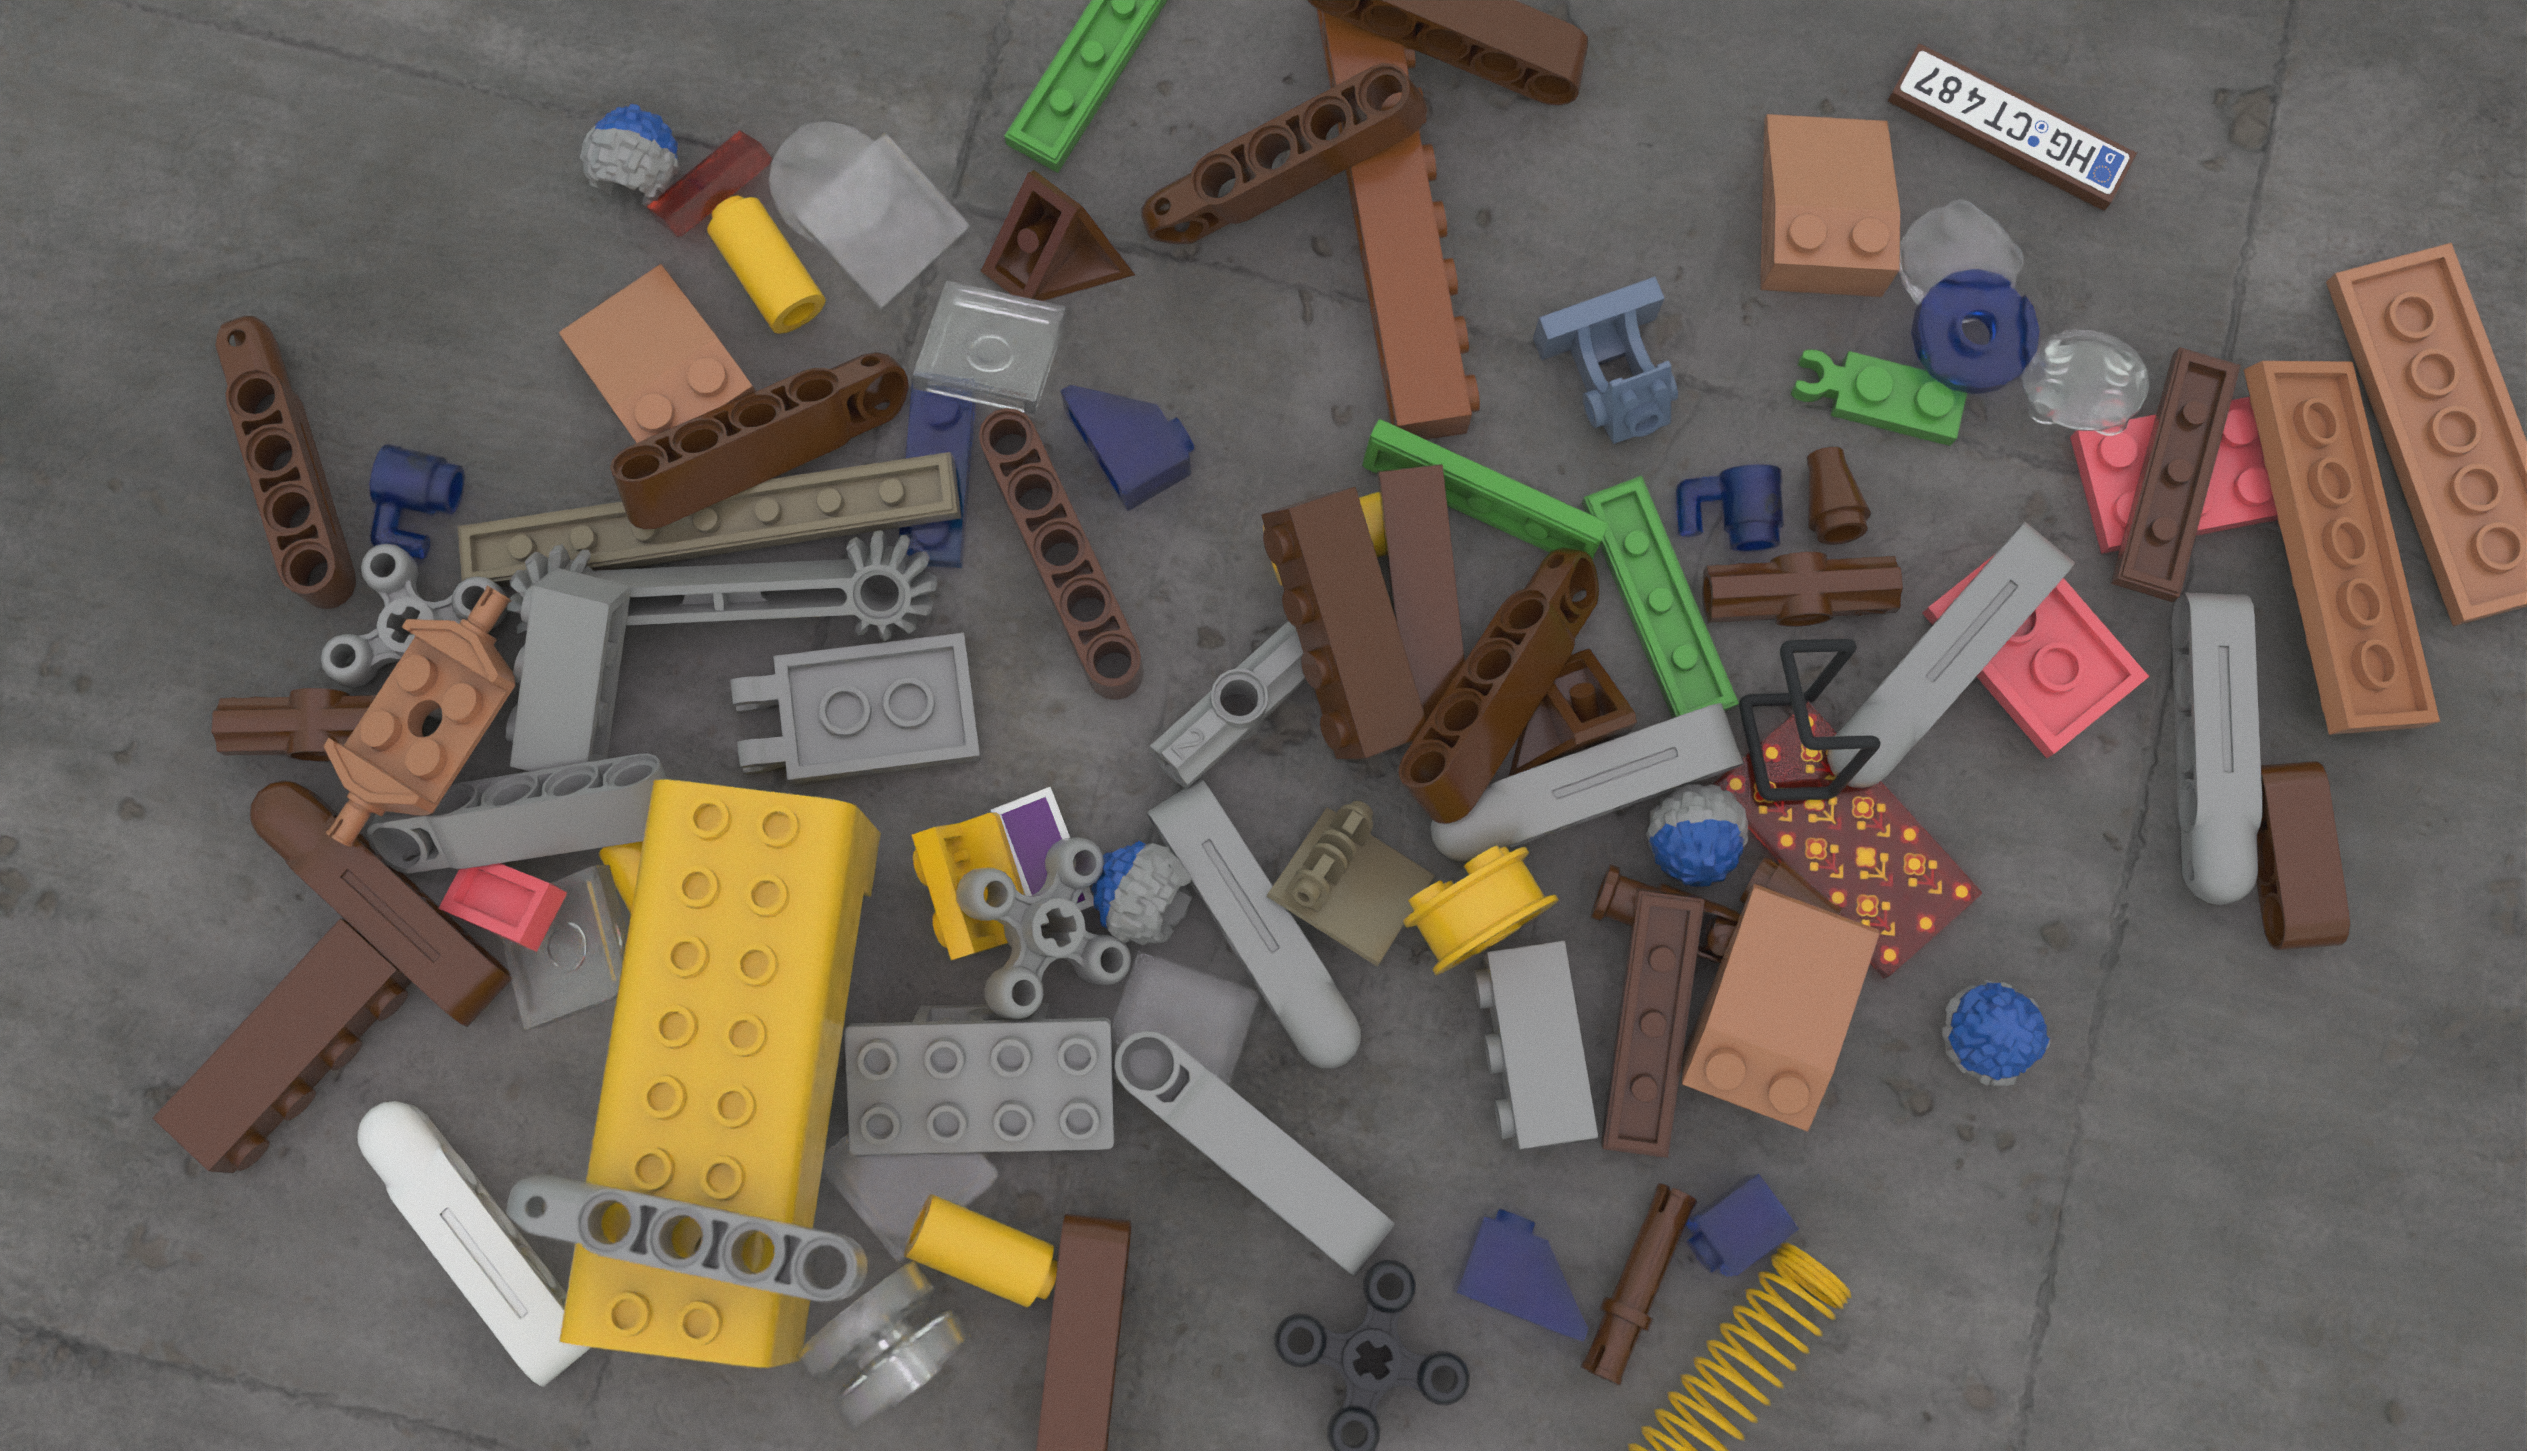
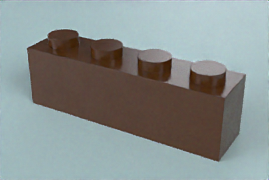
[1261,486,1426,759]
[152,918,412,1173]

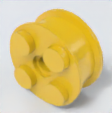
[1403,845,1559,975]

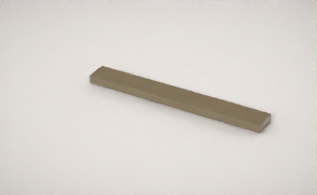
[458,452,961,587]

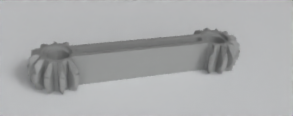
[507,529,937,642]

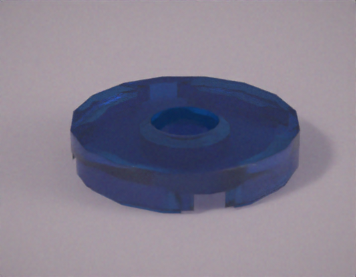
[1911,269,2040,395]

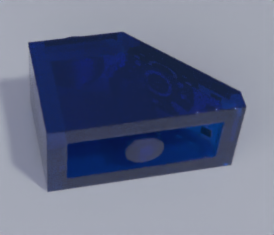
[1060,385,1195,512]
[1452,1209,1588,1342]

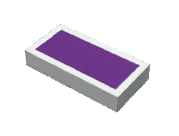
[991,787,1095,930]

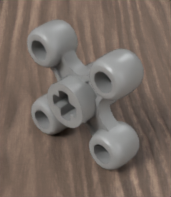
[321,544,508,720]
[956,837,1131,1019]

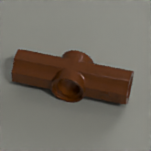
[1702,552,1903,627]
[211,688,423,762]

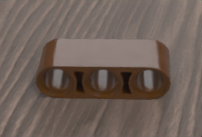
[2256,761,2350,950]

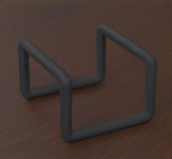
[1739,639,1881,801]

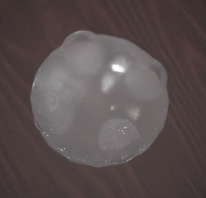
[769,122,892,245]
[1899,199,2024,324]
[2022,329,2149,436]

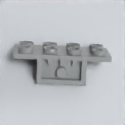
[844,1003,1114,1155]

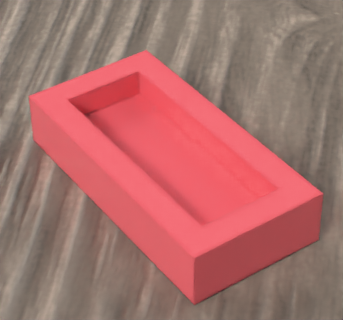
[438,863,567,952]

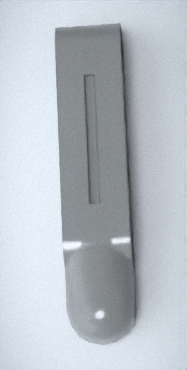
[1827,522,2075,789]
[2171,592,2262,905]
[1430,703,1744,863]
[367,753,668,874]
[1146,778,1361,1069]
[1114,1031,1395,1277]
[506,1174,867,1301]

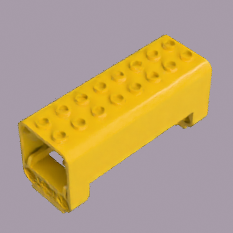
[559,779,881,1368]

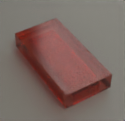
[647,130,772,237]

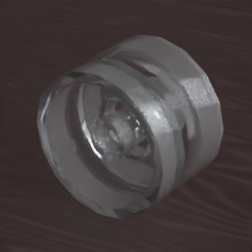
[796,1261,973,1432]

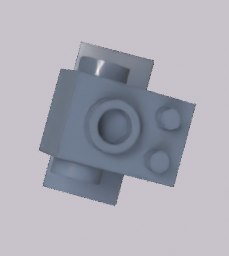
[1533,277,1678,444]

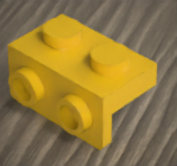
[912,812,1025,960]

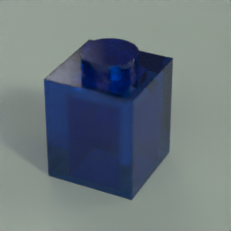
[1686,1174,1799,1277]

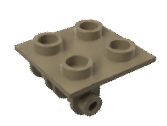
[1267,801,1435,967]

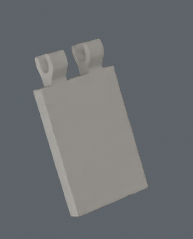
[730,633,980,785]

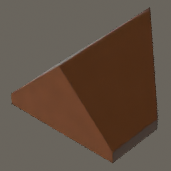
[981,170,1135,307]
[1509,648,1637,777]

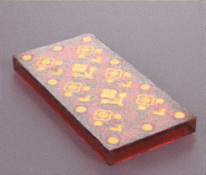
[1712,702,1983,979]

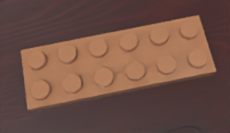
[2326,243,2527,627]
[2244,361,2440,735]

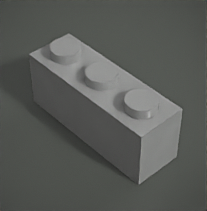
[506,568,632,771]
[1473,941,1598,1152]

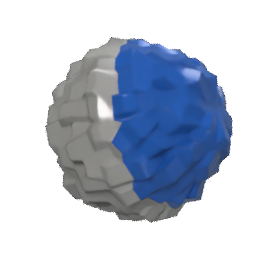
[580,104,679,205]
[1646,784,1748,887]
[1091,841,1192,945]
[1942,980,2050,1086]

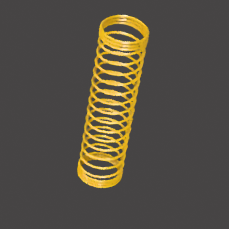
[1628,1243,1852,1451]

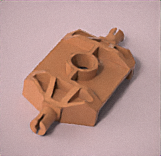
[323,586,516,847]

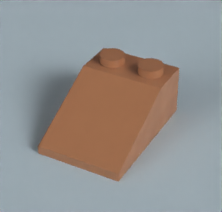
[1760,114,1900,297]
[558,264,755,443]
[1682,883,1880,1132]

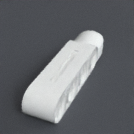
[357,1101,591,1387]

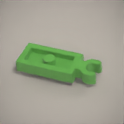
[1790,350,1970,446]

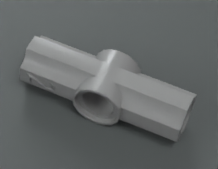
[1149,621,1307,789]

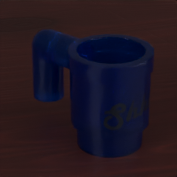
[370,443,465,560]
[1675,464,1784,552]

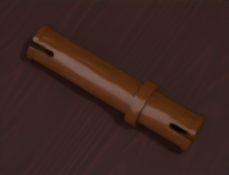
[1580,1183,1697,1386]

